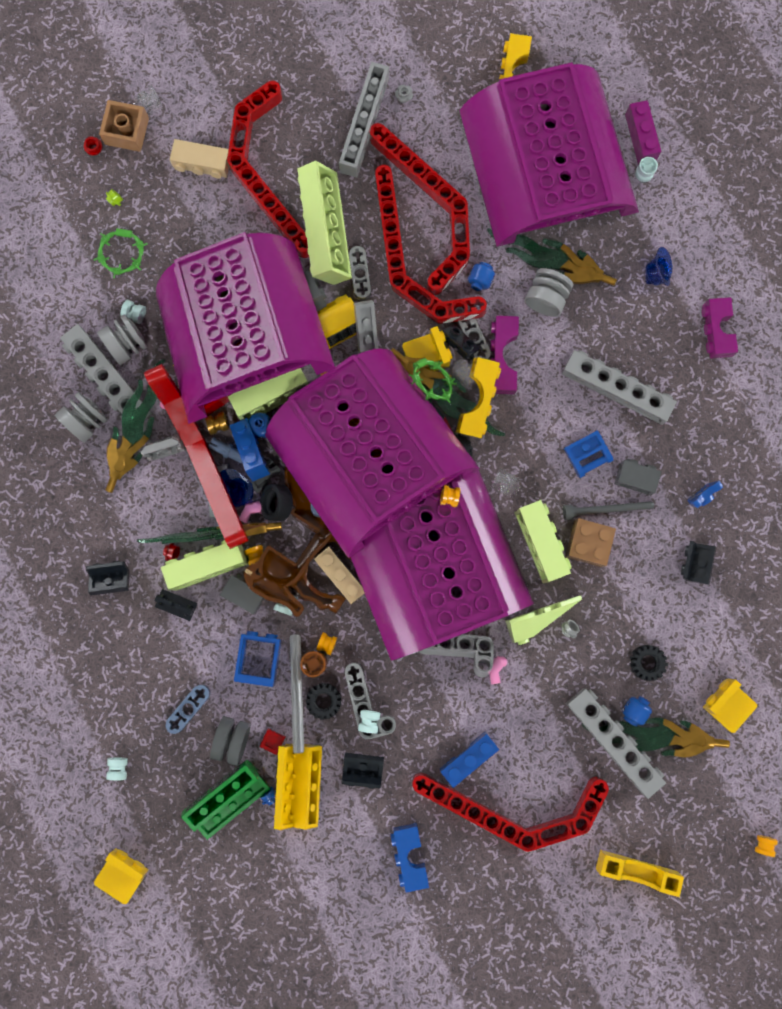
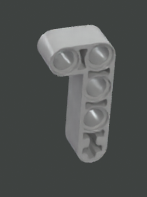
[419,634,494,677]
[345,662,396,739]

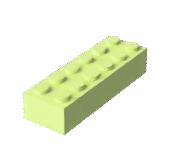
[297,161,352,285]

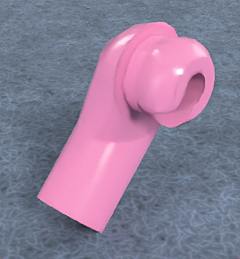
[239,501,262,523]
[489,656,507,684]

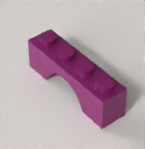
[490,316,519,395]

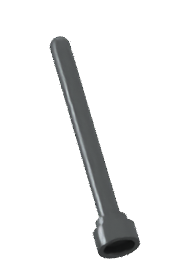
[562,501,654,520]

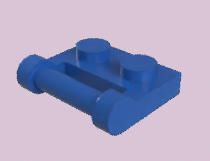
[563,430,614,478]

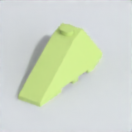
[505,596,582,645]

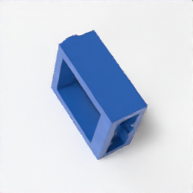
[234,631,282,687]

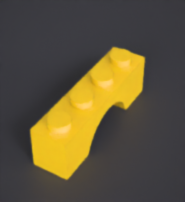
[499,33,532,79]
[455,357,501,438]
[596,850,684,897]

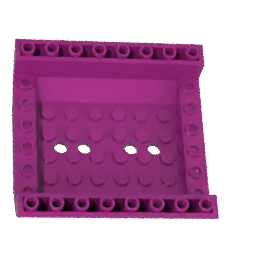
[459,62,639,247]
[156,232,335,424]
[265,348,480,558]
[351,462,534,661]

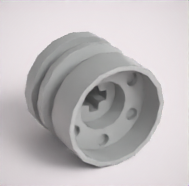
[524,268,574,317]
[97,314,148,365]
[54,392,108,443]

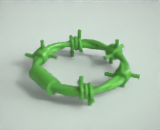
[94,228,148,278]
[409,358,457,403]

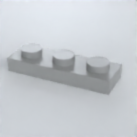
[353,300,379,354]

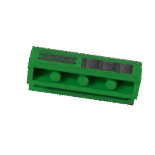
[181,760,270,840]

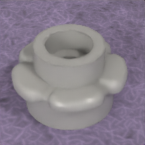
[395,85,413,103]
[562,620,580,638]

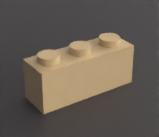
[170,139,229,178]
[314,547,365,605]

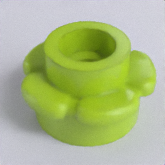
[106,189,123,206]

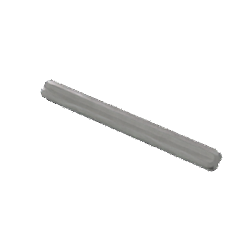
[290,634,304,753]

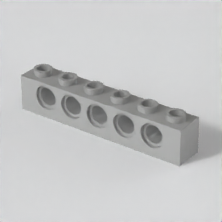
[339,62,389,178]
[60,324,152,428]
[562,350,677,425]
[566,688,666,799]

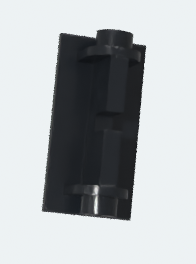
[443,324,480,361]
[155,589,198,621]

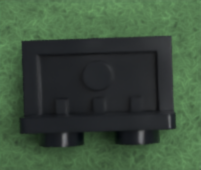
[681,541,716,585]
[86,561,129,596]
[341,753,384,789]

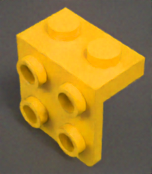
[402,326,452,371]
[703,678,757,733]
[94,848,149,904]

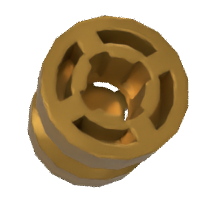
[205,412,229,435]

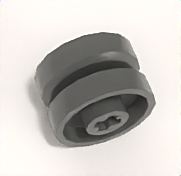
[210,716,251,766]

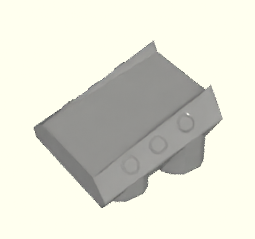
[141,432,185,461]

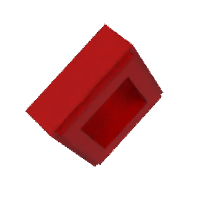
[259,728,286,755]

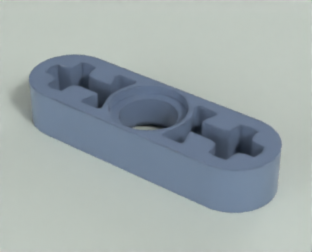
[166,685,210,734]

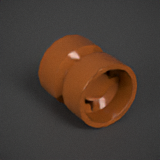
[300,651,327,677]

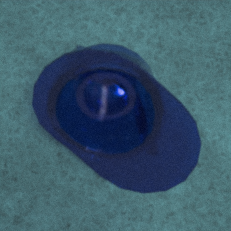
[645,247,673,286]
[220,469,254,507]

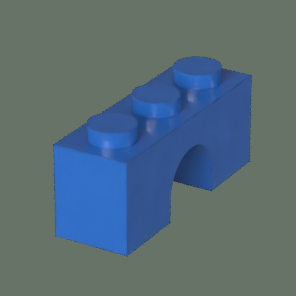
[229,418,270,482]
[440,732,499,788]
[390,823,429,893]

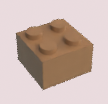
[99,100,149,152]
[565,518,616,567]

